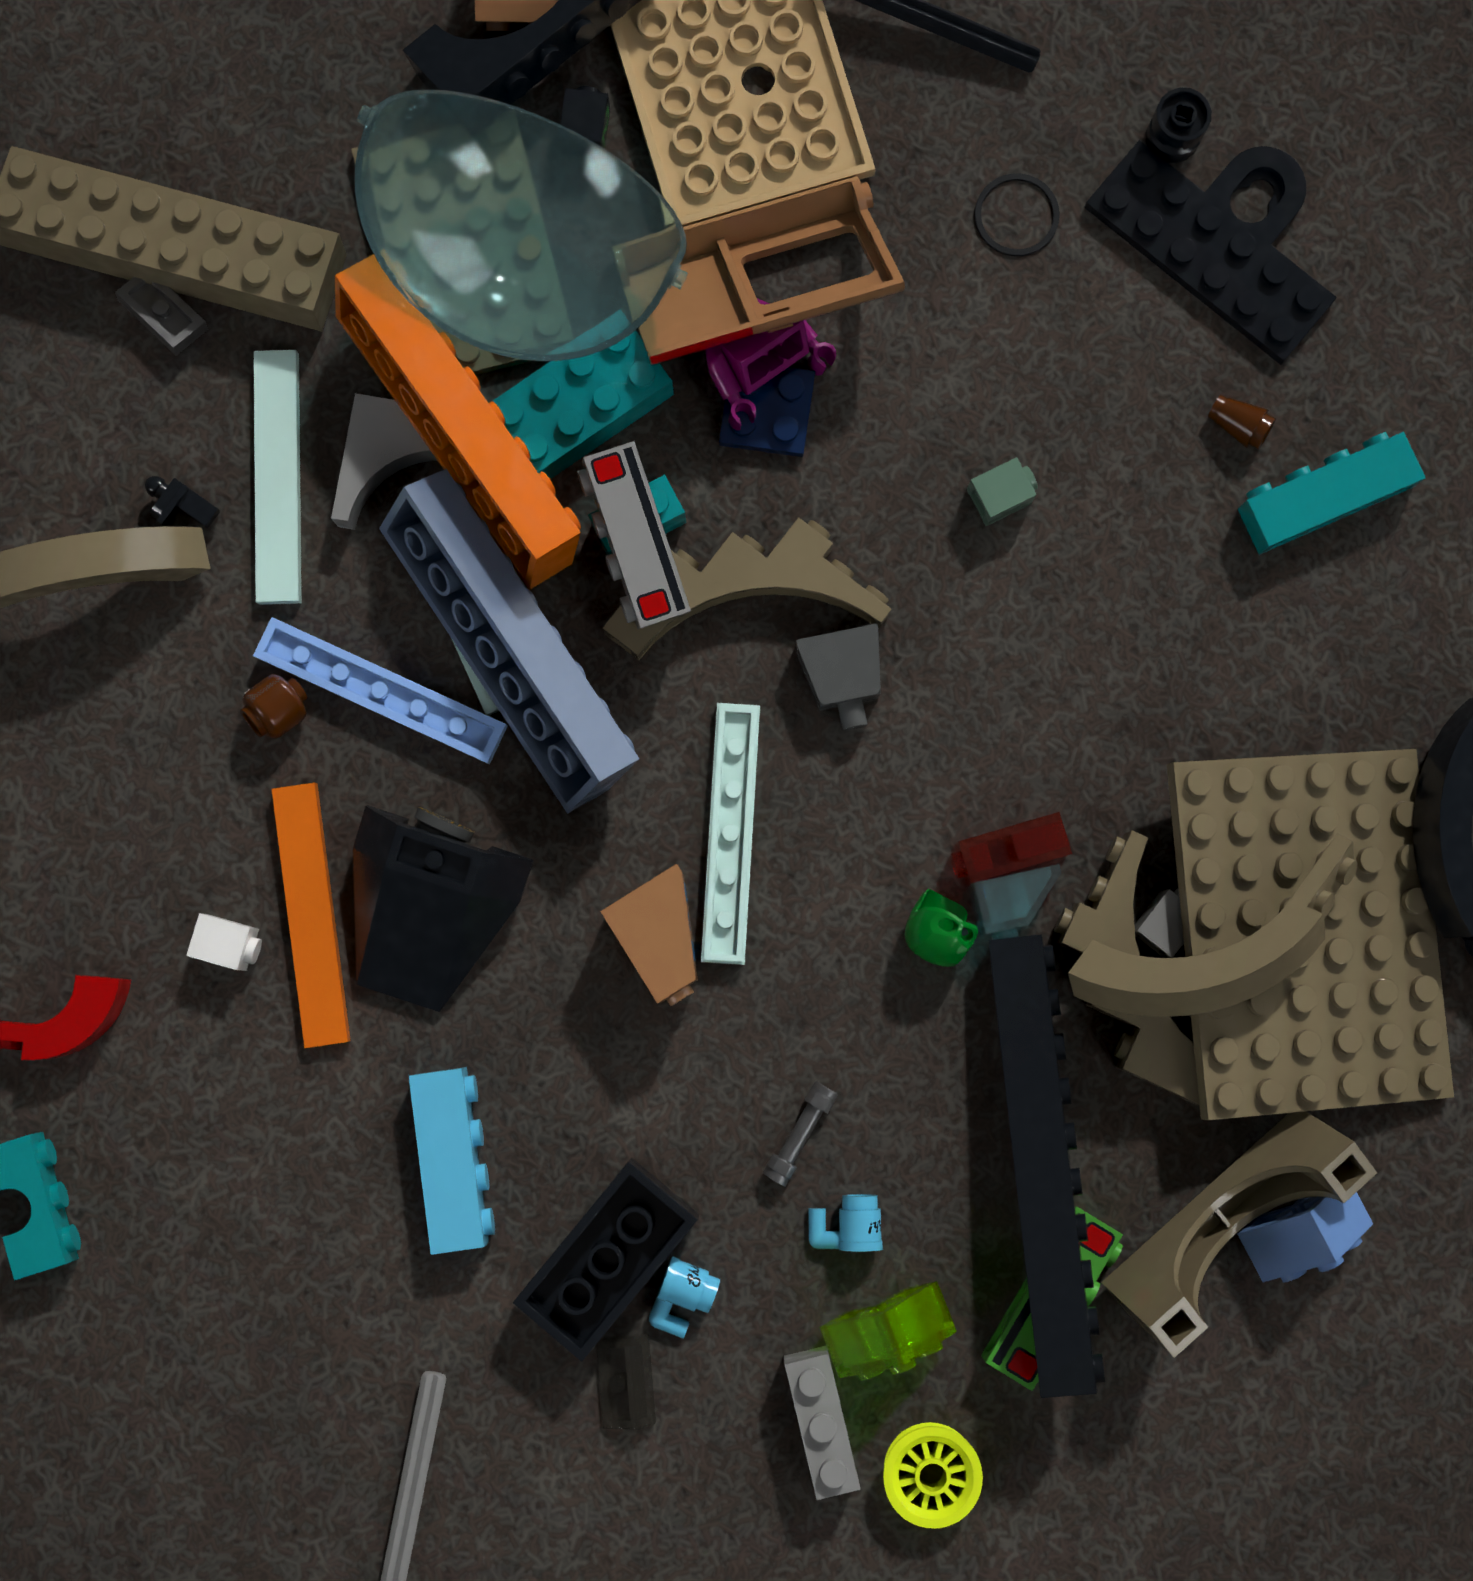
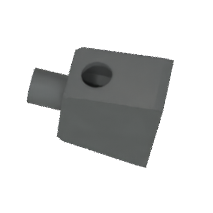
[795,623,881,731]

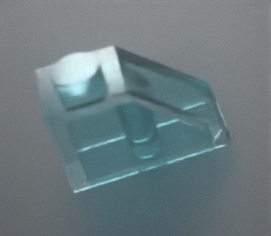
[968,864,1061,940]

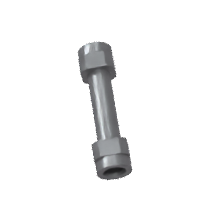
[763,1081,838,1187]

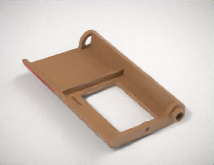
[613,176,905,365]

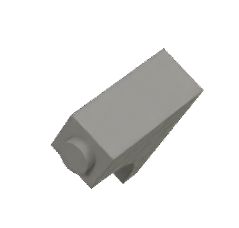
[331,393,437,530]

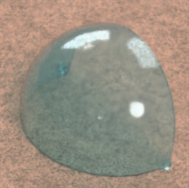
[355,90,688,361]

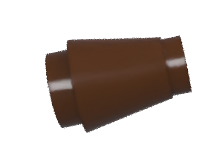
[1208,394,1276,449]

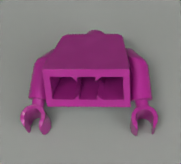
[705,298,836,431]

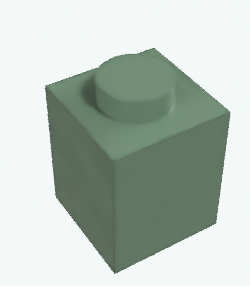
[967,457,1038,526]

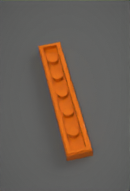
[271,783,351,1048]

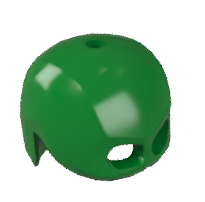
[905,889,978,967]

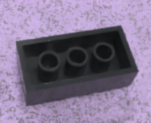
[513,1157,699,1362]

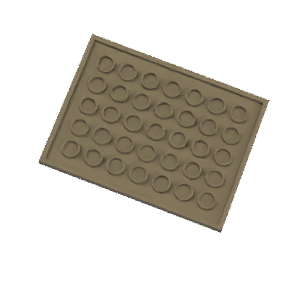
[1167,749,1454,1120]

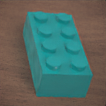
[493,312,674,479]

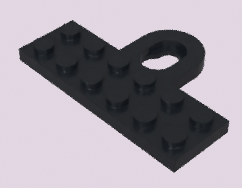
[1084,140,1337,365]

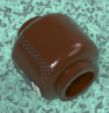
[240,674,308,739]

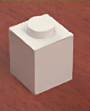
[186,913,262,971]

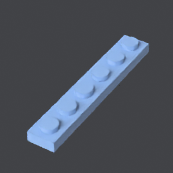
[253,617,508,765]

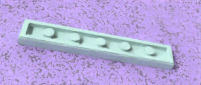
[254,350,302,605]
[701,703,760,965]

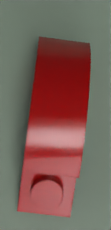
[0,975,131,1060]

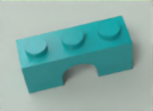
[0,1132,81,1281]

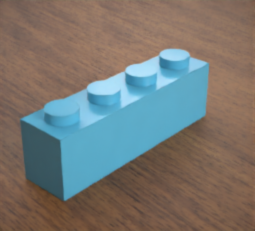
[409,1067,495,1255]

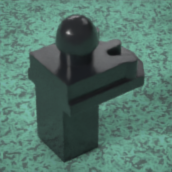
[145,476,220,528]

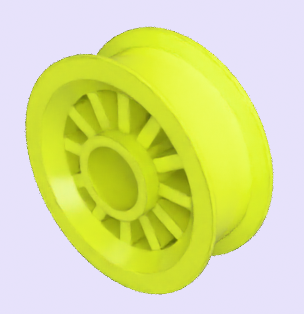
[883,1422,983,1529]

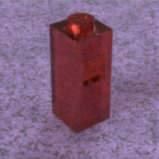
[950,812,1072,885]

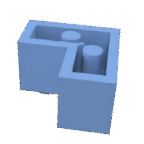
[1238,1192,1373,1282]

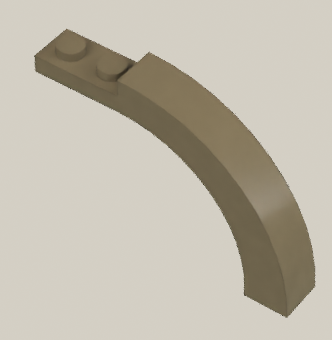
[0,526,211,608]
[1068,834,1358,1017]

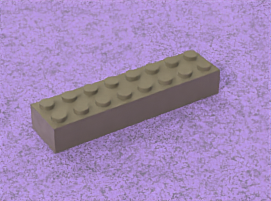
[0,146,347,332]

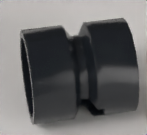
[1146,87,1212,163]

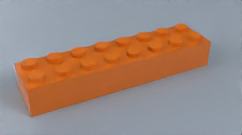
[335,251,581,590]

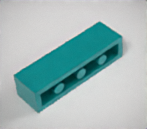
[1238,432,1426,555]

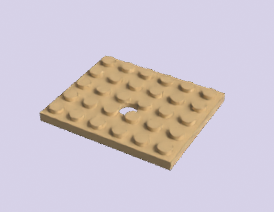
[610,0,875,230]

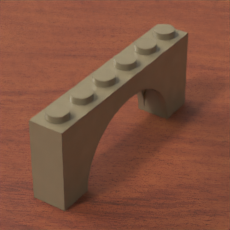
[1101,1111,1377,1358]

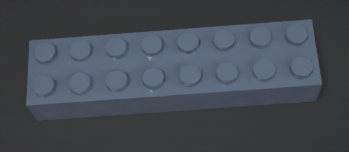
[379,469,640,814]

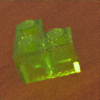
[820,1281,957,1381]

